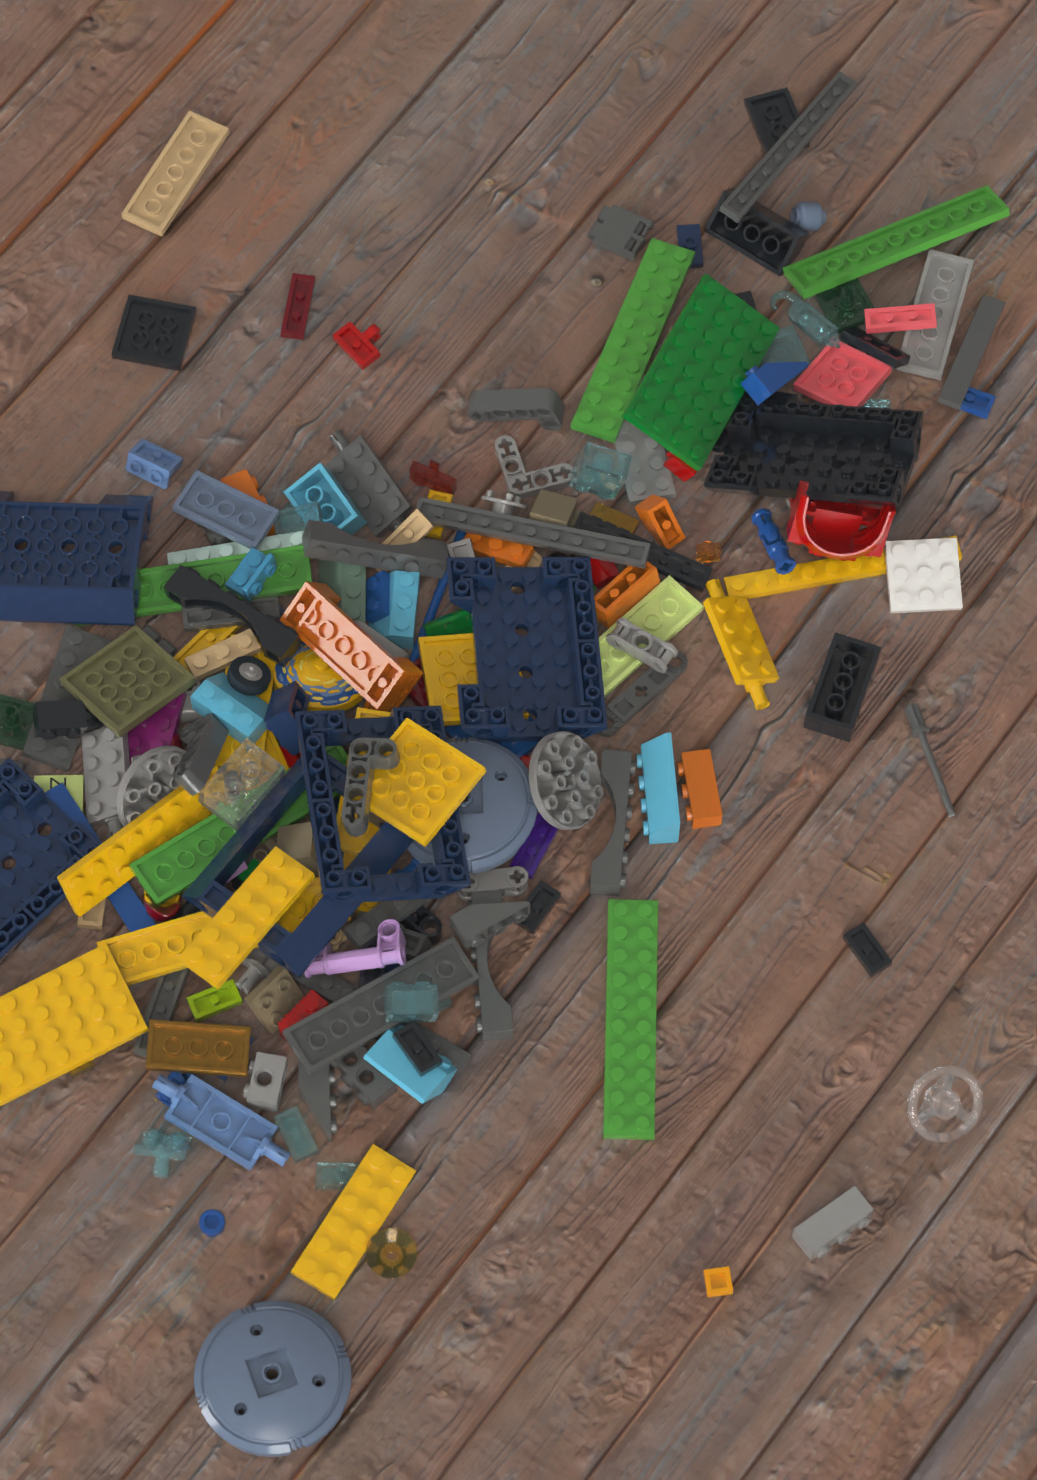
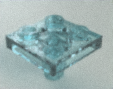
[134,1129,193,1178]

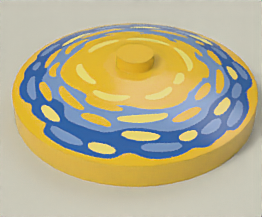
[273,640,364,711]

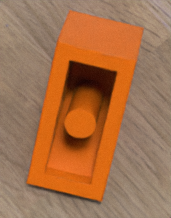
[635,494,686,549]

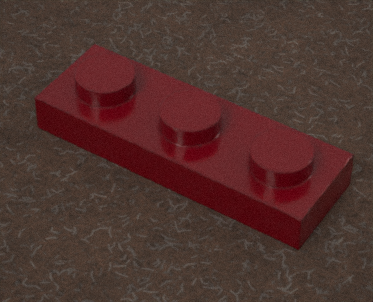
[281,273,316,340]

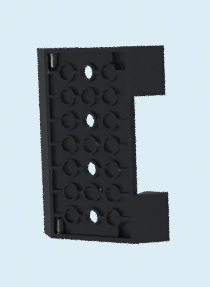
[704,398,923,507]

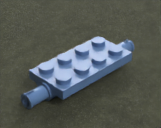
[152,1074,291,1171]

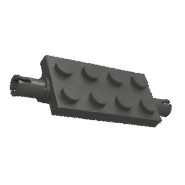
[325,430,414,538]

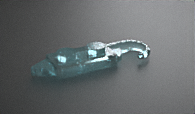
[770,291,840,348]

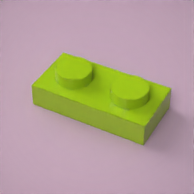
[186,979,243,1023]

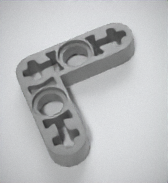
[495,435,575,499]

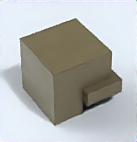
[528,489,581,528]
[276,822,319,876]

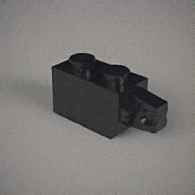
[32,700,104,740]

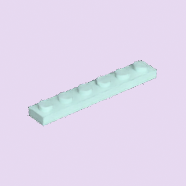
[167,530,304,565]

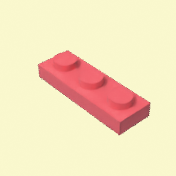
[864,303,937,334]

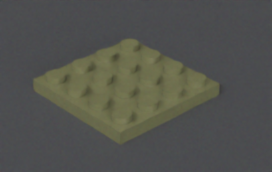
[60,625,196,738]

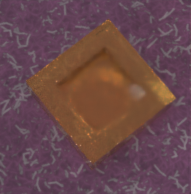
[695,541,721,564]

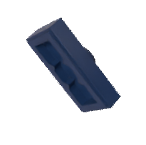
[676,224,703,268]

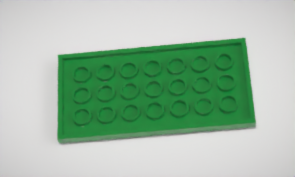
[621,273,780,471]

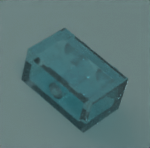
[383,981,439,1022]

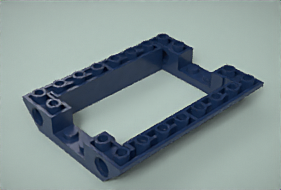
[295,706,471,903]
[182,753,414,978]

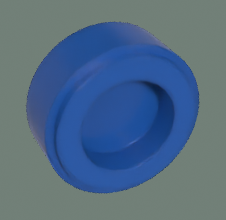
[199,1209,225,1237]

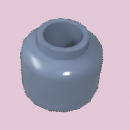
[790,202,826,231]

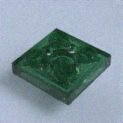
[815,278,874,335]
[0,694,35,751]

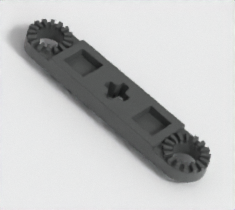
[597,651,688,737]

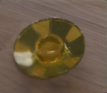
[365,1228,417,1279]

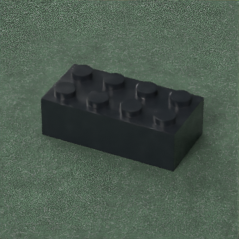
[803,632,881,742]

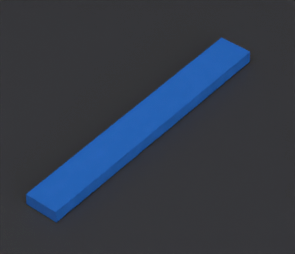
[45,783,156,932]

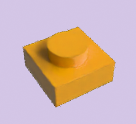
[703,1266,733,1298]

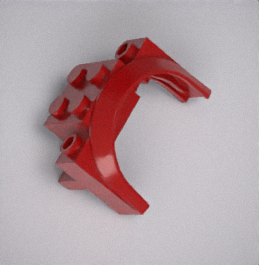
[786,481,896,561]

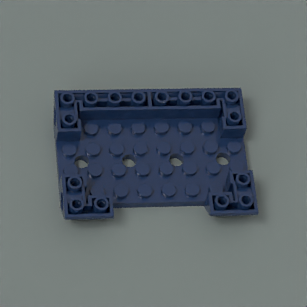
[0,491,154,626]
[446,557,608,741]
[0,758,101,960]

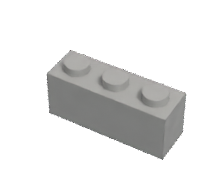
[792,1186,874,1261]

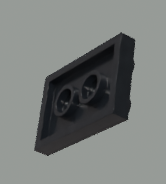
[744,87,810,155]

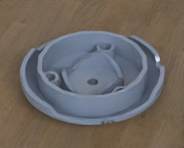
[407,737,538,874]
[194,1301,351,1457]

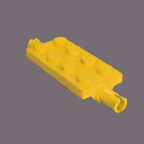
[703,579,779,710]

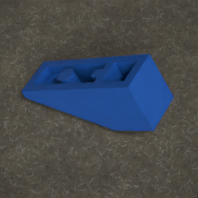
[740,362,809,405]

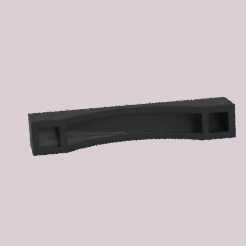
[164,565,301,668]

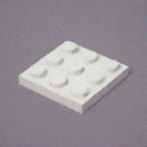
[884,538,963,613]

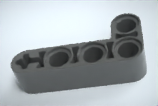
[467,388,565,431]
[173,713,229,796]
[341,737,400,837]

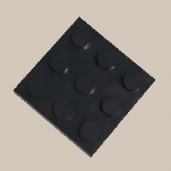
[111,295,197,371]

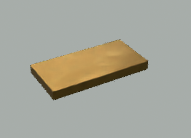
[145,1019,251,1078]

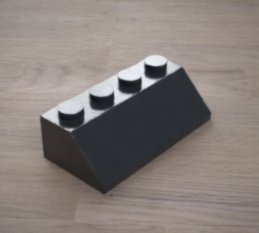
[704,187,810,276]

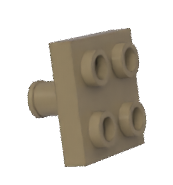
[245,965,305,1035]

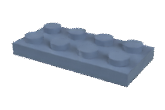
[172,470,280,549]

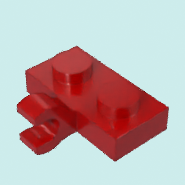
[332,321,382,370]

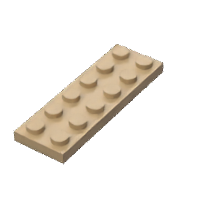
[121,110,229,237]

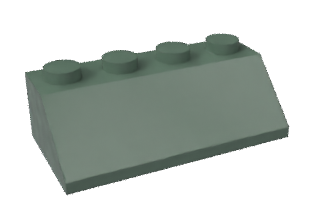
[318,539,367,624]

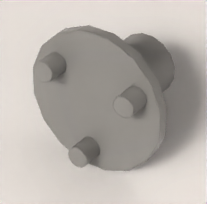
[481,489,528,515]

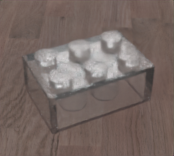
[199,738,285,831]

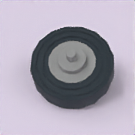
[227,656,271,696]

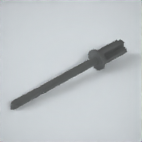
[904,703,956,818]

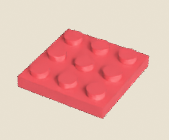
[793,338,892,407]

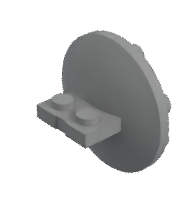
[529,731,604,830]
[116,746,186,827]

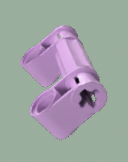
[304,919,406,978]

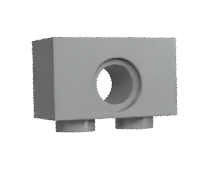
[243,1052,288,1113]

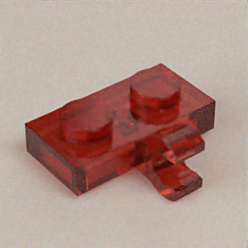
[409,459,456,495]

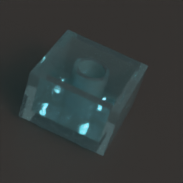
[569,442,632,500]

